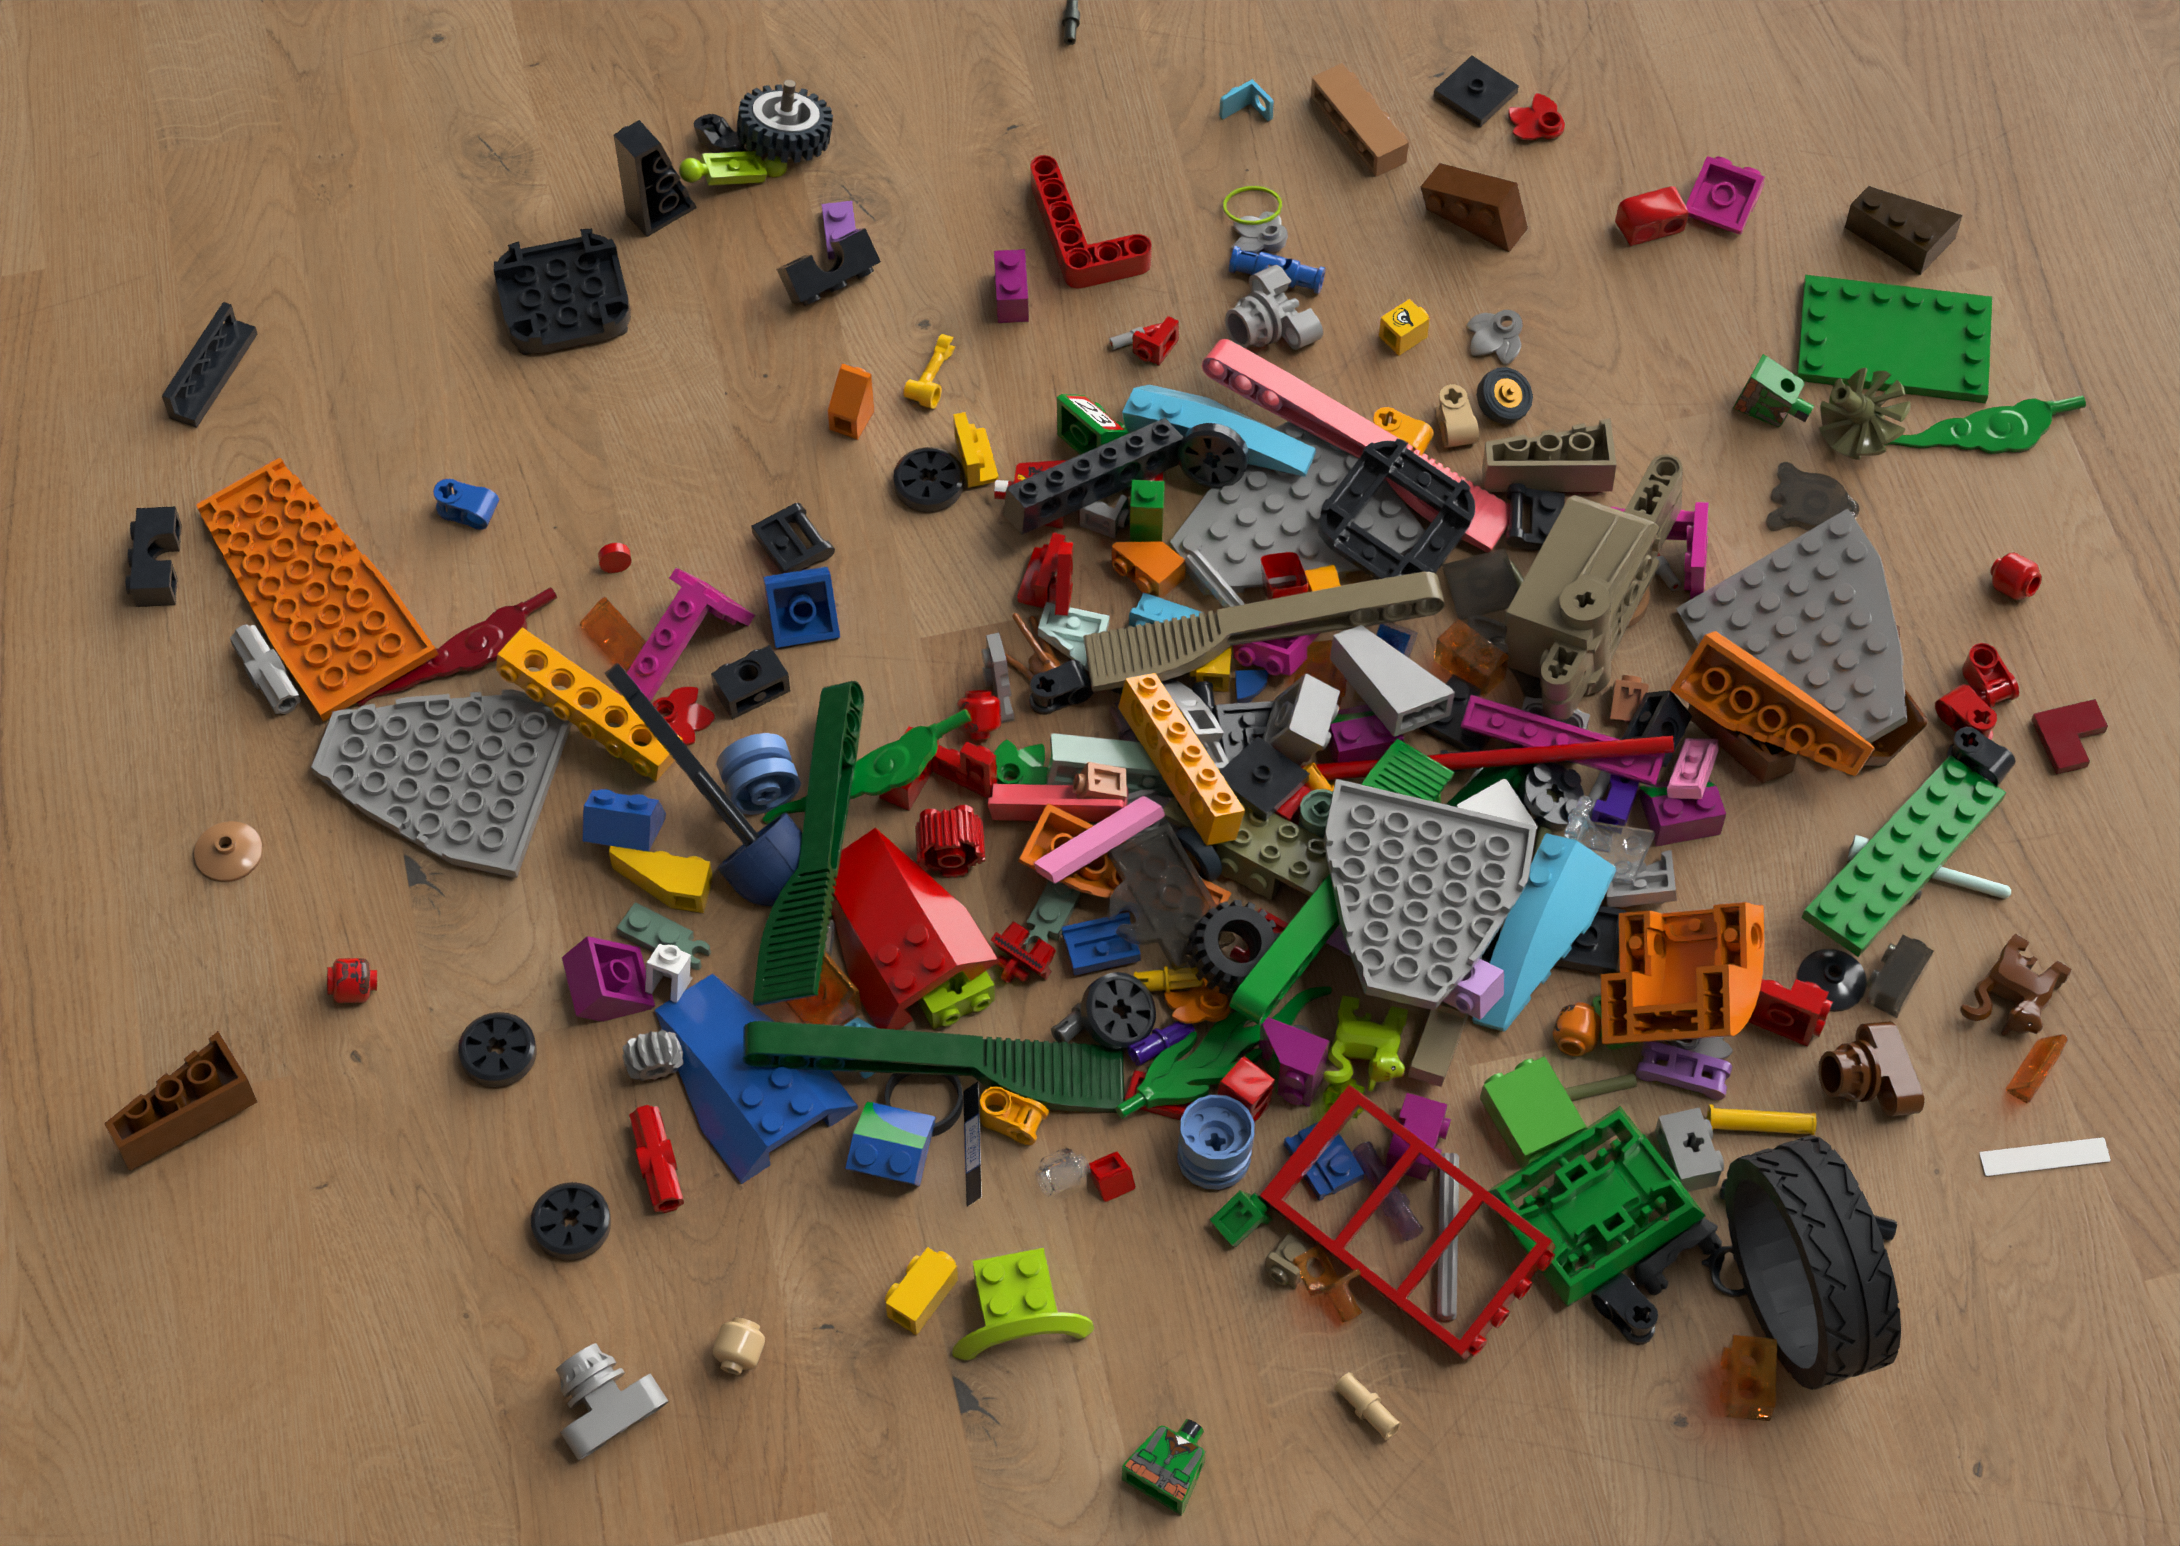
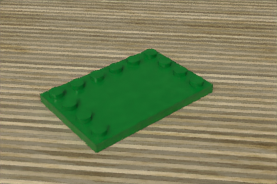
[1797,274,1992,403]

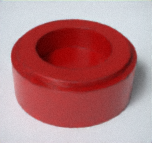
[598,543,632,573]

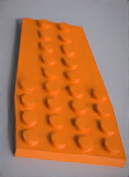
[196,458,438,722]

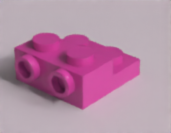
[1686,156,1765,235]
[1233,633,1320,676]

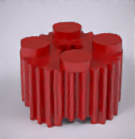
[915,805,986,878]

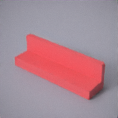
[988,784,1129,822]

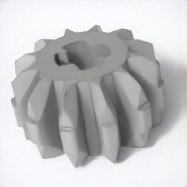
[622,1030,683,1081]

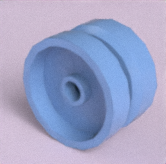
[716,733,801,815]

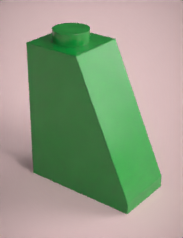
[1130,480,1165,542]

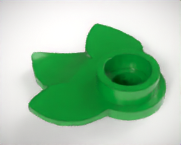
[994,739,1048,785]

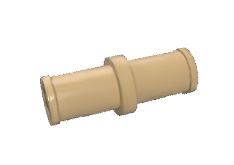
[1334,1372,1402,1440]

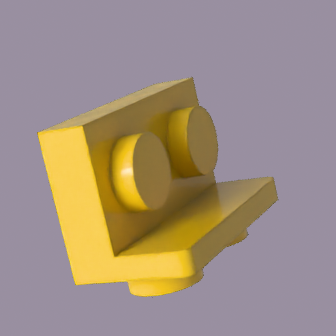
[953,412,999,488]

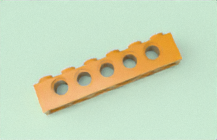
[496,627,683,782]
[1118,673,1245,846]

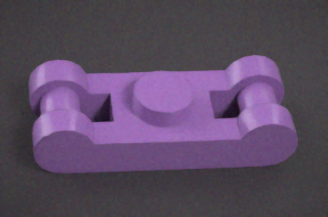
[1636,1042,1732,1100]

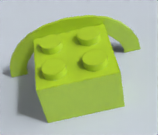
[952,1248,1094,1360]

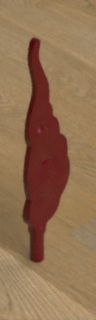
[356,587,557,706]

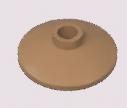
[194,821,263,882]

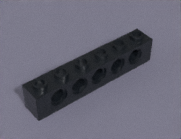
[1003,418,1183,535]

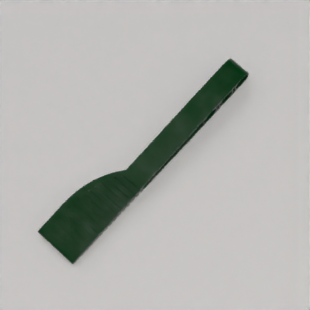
[753,681,864,1007]
[743,1021,1125,1113]

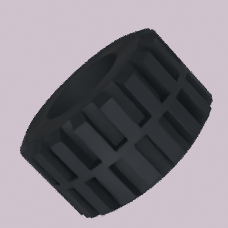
[1187,900,1280,994]

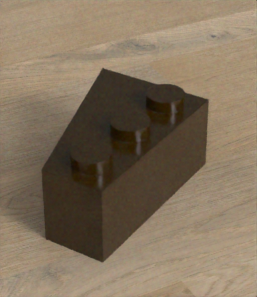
[1844,186,1963,275]

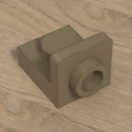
[1265,1232,1319,1289]

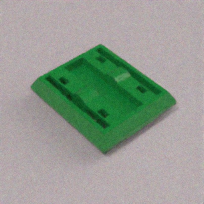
[1488,1106,1706,1307]

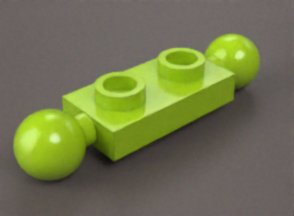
[679,151,787,185]

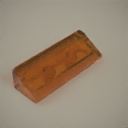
[580,597,646,673]

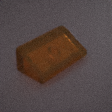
[2006,1034,2068,1103]

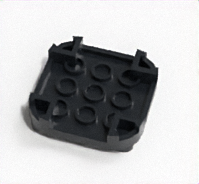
[494,228,631,355]

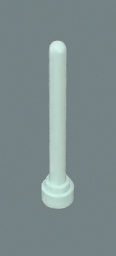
[1847,835,2011,899]

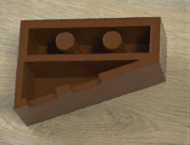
[1420,163,1528,252]
[1688,704,1798,783]

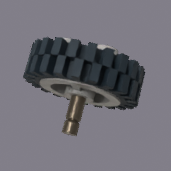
[736,80,833,163]

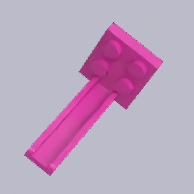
[1611,502,1709,600]
[615,567,755,702]

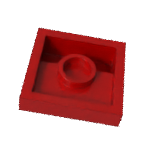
[1748,979,1833,1047]

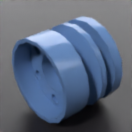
[1177,1095,1255,1189]

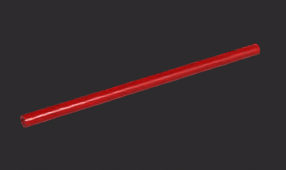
[1301,736,1674,780]

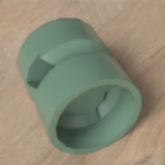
[1298,789,1333,838]

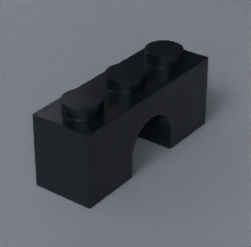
[776,228,881,306]
[125,506,182,607]

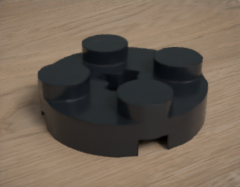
[1519,762,1585,830]

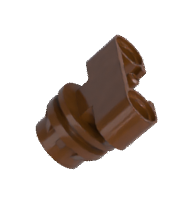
[1818,1021,1924,1116]

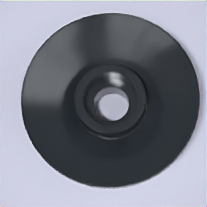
[1797,949,1867,1012]

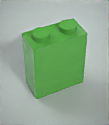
[1480,1056,1587,1169]

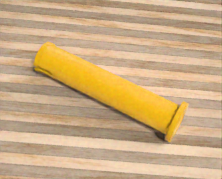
[1706,1104,1817,1135]

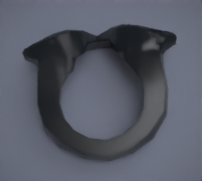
[1702,1245,1747,1297]

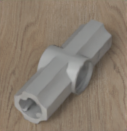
[230,624,301,715]

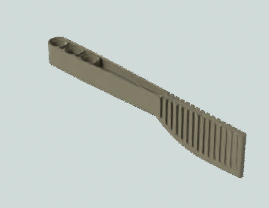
[1083,572,1445,691]

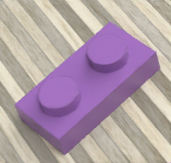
[822,201,856,260]

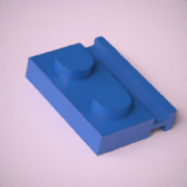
[1062,912,1141,975]
[1284,1122,1365,1201]

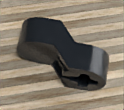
[693,114,746,153]

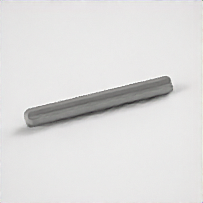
[1437,1153,1459,1321]

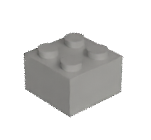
[1263,674,1340,765]

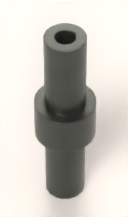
[1062,0,1080,45]

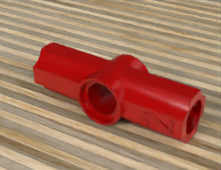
[629,1105,684,1213]

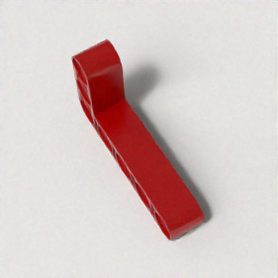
[1030,155,1152,289]

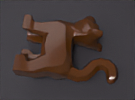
[1960,933,2072,1036]

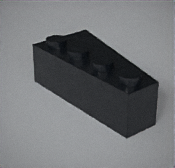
[613,120,697,237]

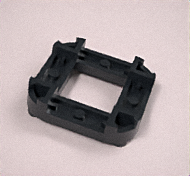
[1318,438,1476,580]

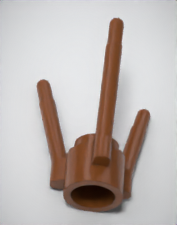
[1005,613,1061,684]

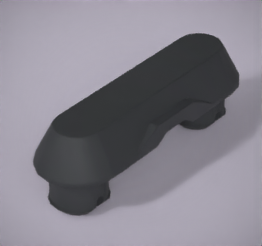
[1634,1218,1722,1295]

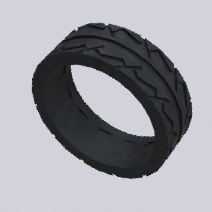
[1725,1136,1901,1390]

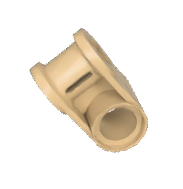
[1435,384,1479,448]

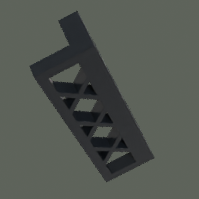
[162,302,258,428]

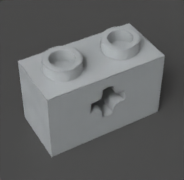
[1655,1107,1724,1192]

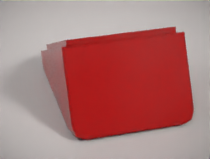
[1086,1151,1136,1202]

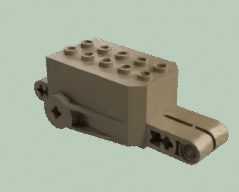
[1504,454,1683,721]

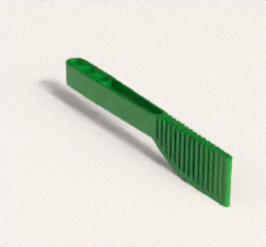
[1229,738,1455,1025]

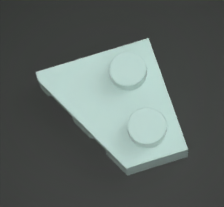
[1038,602,1110,671]

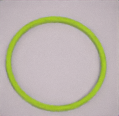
[1223,186,1282,225]

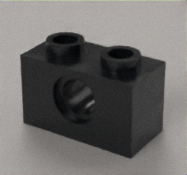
[711,645,791,720]
[1621,690,1693,767]

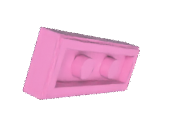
[1667,738,1719,799]

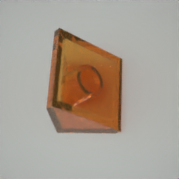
[785,950,862,1026]

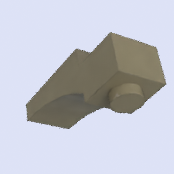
[1408,1001,1469,1087]

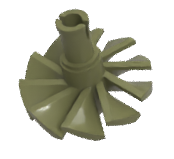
[1819,368,1911,460]

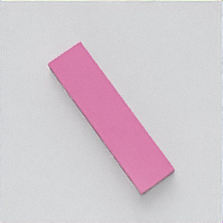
[1033,795,1165,884]

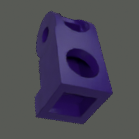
[1589,774,1639,836]

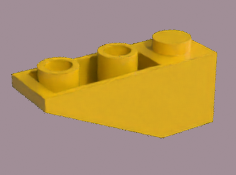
[609,846,713,913]

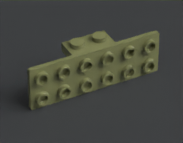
[1163,796,1330,900]

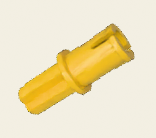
[1134,966,1203,993]

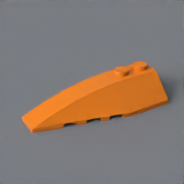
[1670,631,1875,776]
[1018,803,1231,919]

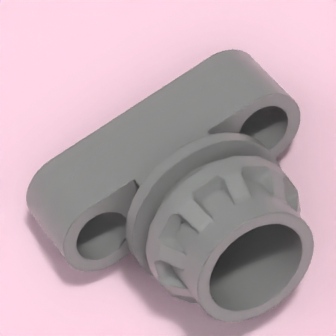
[1225,265,1323,350]
[555,1343,669,1461]

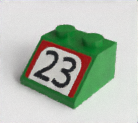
[1057,394,1129,455]

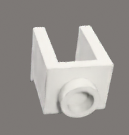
[645,944,693,1003]

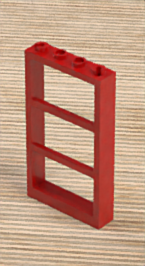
[1260,1084,1556,1361]

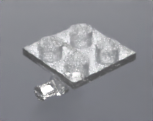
[1564,796,1655,885]

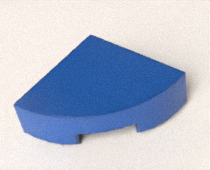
[1235,670,1268,703]

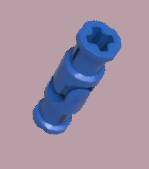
[1229,246,1326,294]

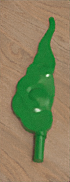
[1884,395,2086,454]
[763,709,972,824]

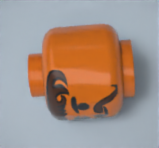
[1553,1002,1602,1056]

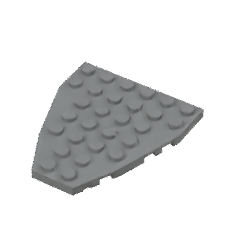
[1170,421,1425,595]
[1676,508,1907,743]
[311,689,572,878]
[1323,779,1537,1010]

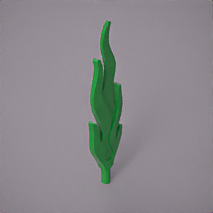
[1115,986,1332,1119]

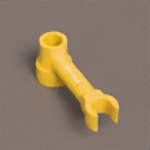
[903,334,955,409]

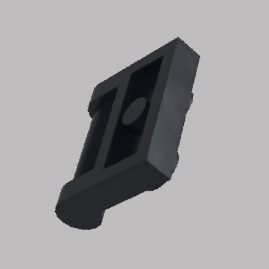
[1506,483,1565,551]
[751,503,835,574]

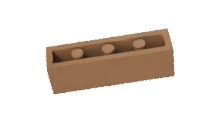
[1311,63,1409,177]

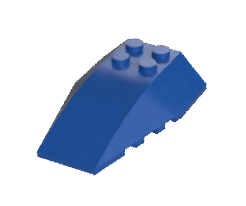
[655,973,858,1184]

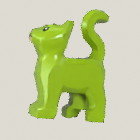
[1323,995,1408,1092]

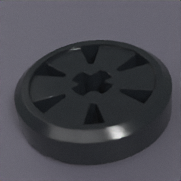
[1177,423,1249,488]
[893,447,964,512]
[1081,972,1156,1050]
[458,1012,537,1087]
[531,1182,611,1260]

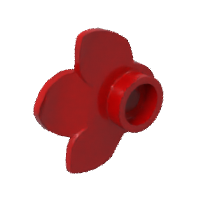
[1508,93,1565,140]
[652,687,715,745]

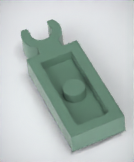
[1022,880,1083,951]
[617,902,711,970]

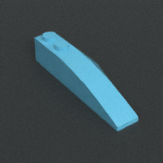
[1122,384,1316,477]
[1472,833,1617,1032]

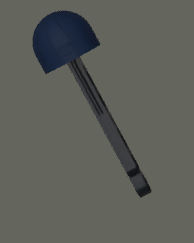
[604,663,802,906]

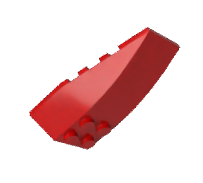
[830,827,1000,1030]

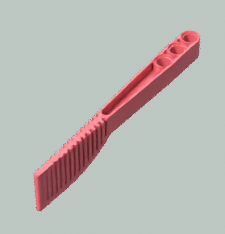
[1202,339,1510,553]

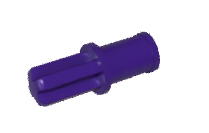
[1127,1021,1195,1066]

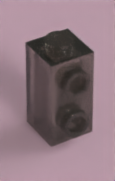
[1865,935,1934,1018]

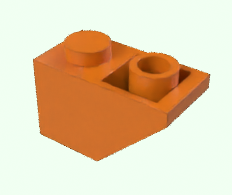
[828,363,874,440]
[1112,541,1186,598]

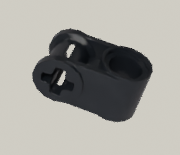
[1029,660,1095,715]
[1946,727,2016,787]
[1591,1273,1658,1345]

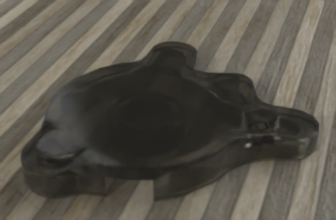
[1766,462,1860,531]

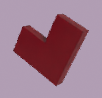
[2031,699,2108,775]

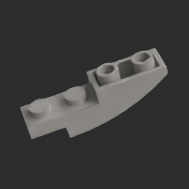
[1161,679,1229,771]

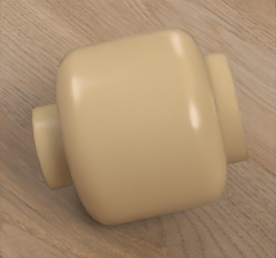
[713,1317,765,1375]

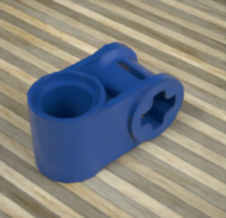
[433,479,499,530]

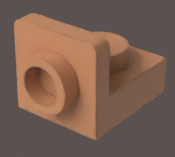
[1609,675,1649,723]
[1073,762,1127,802]

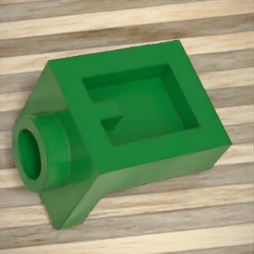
[1209,1190,1273,1247]

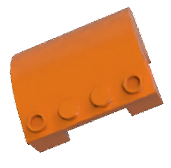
[1601,902,1765,1045]

